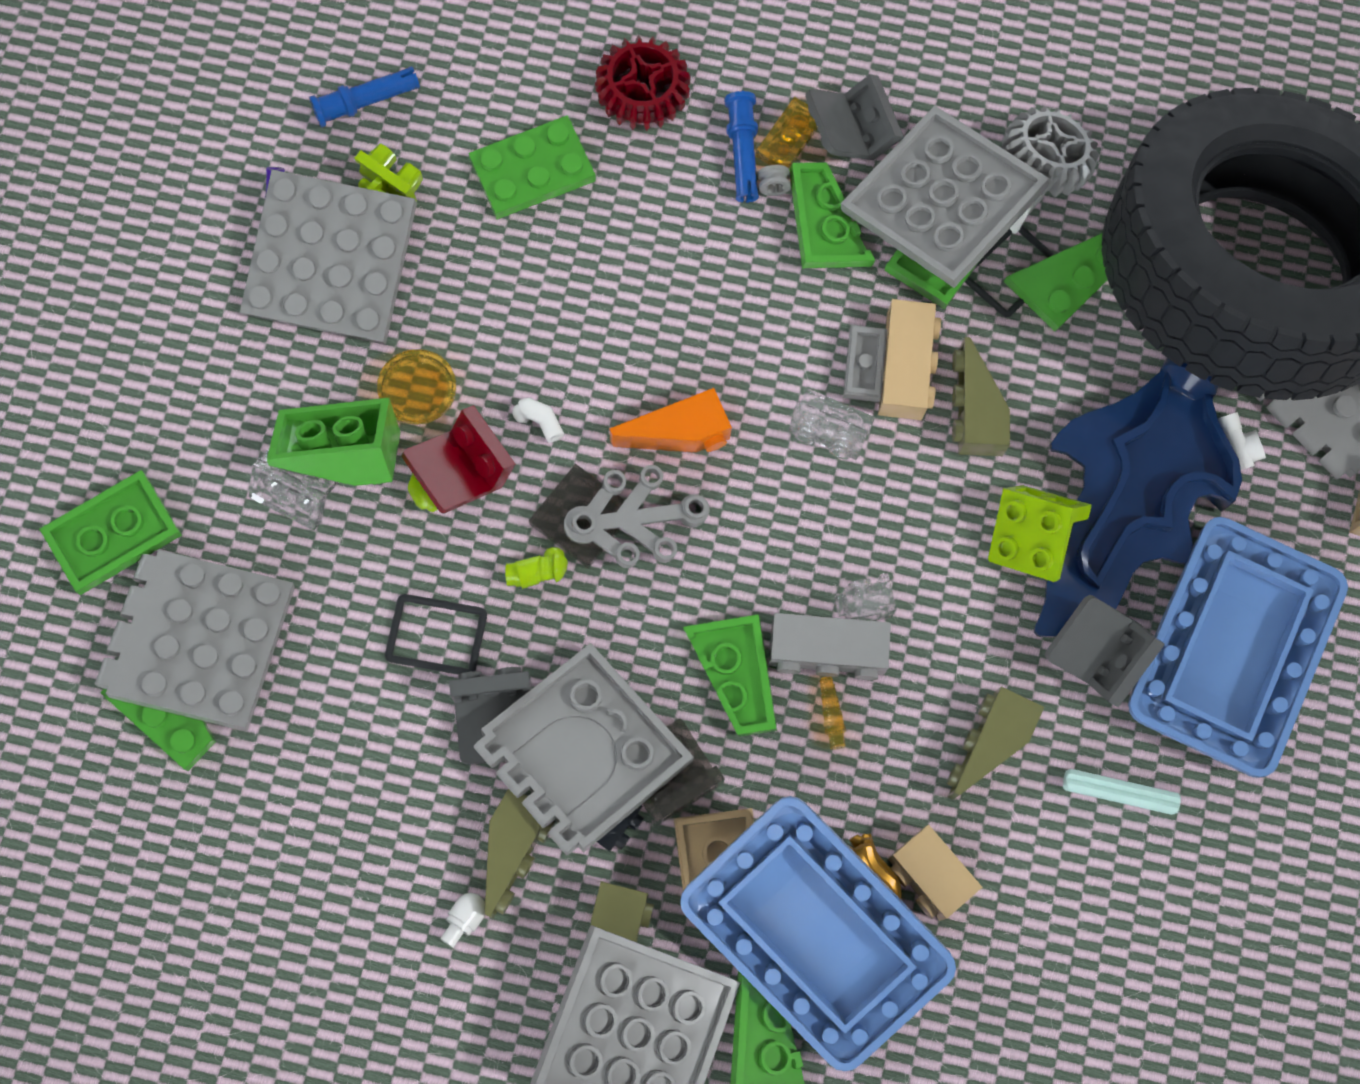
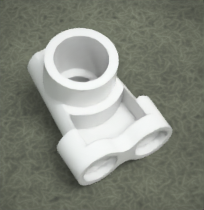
[1218,412,1266,470]

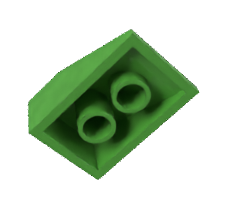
[267,398,401,486]

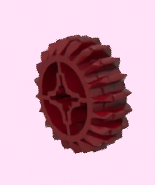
[595,35,691,131]

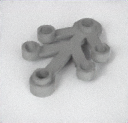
[564,465,710,568]

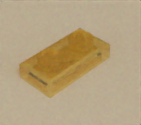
[755,96,818,168]

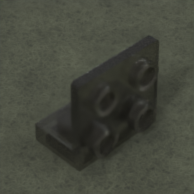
[642,719,725,827]

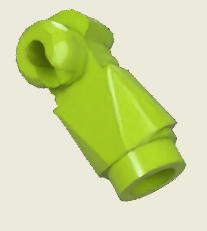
[505,547,568,589]

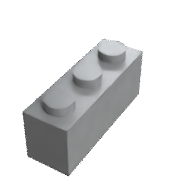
[769,613,891,680]

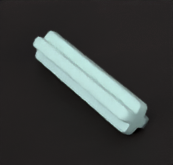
[1063,769,1181,815]

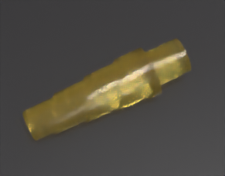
[819,677,847,750]

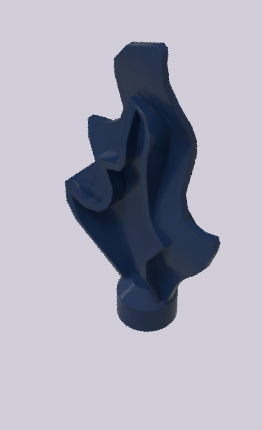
[1034,357,1242,638]

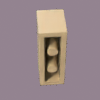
[878,299,941,420]

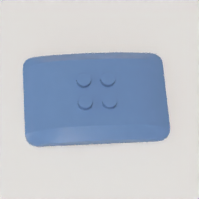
[1128,517,1348,778]
[680,796,956,1071]

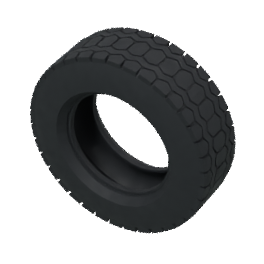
[1101,88,1360,400]

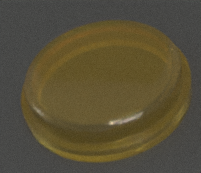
[377,349,457,425]

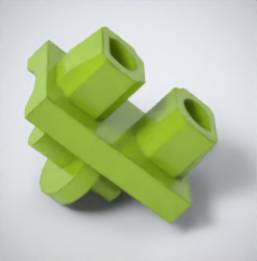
[354,143,423,201]

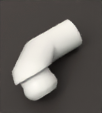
[512,398,564,443]

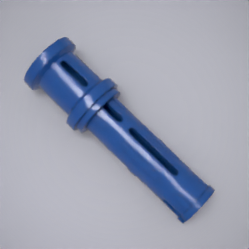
[309,66,420,128]
[724,91,759,203]

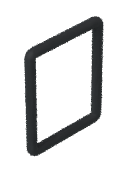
[965,226,1055,317]
[385,594,487,675]

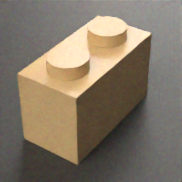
[888,825,983,921]

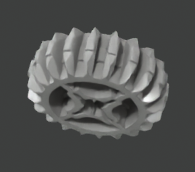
[1001,106,1100,198]

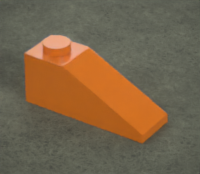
[609,388,732,453]

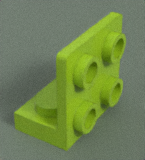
[988,485,1091,582]

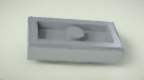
[843,325,887,402]

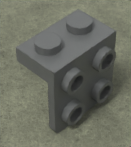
[805,74,904,160]
[1045,595,1165,707]
[449,667,532,765]

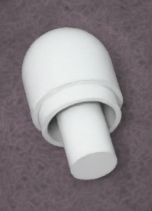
[440,893,485,948]

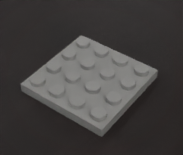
[841,105,1049,288]
[240,170,417,344]
[530,925,741,1084]

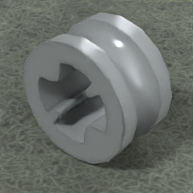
[758,165,791,196]

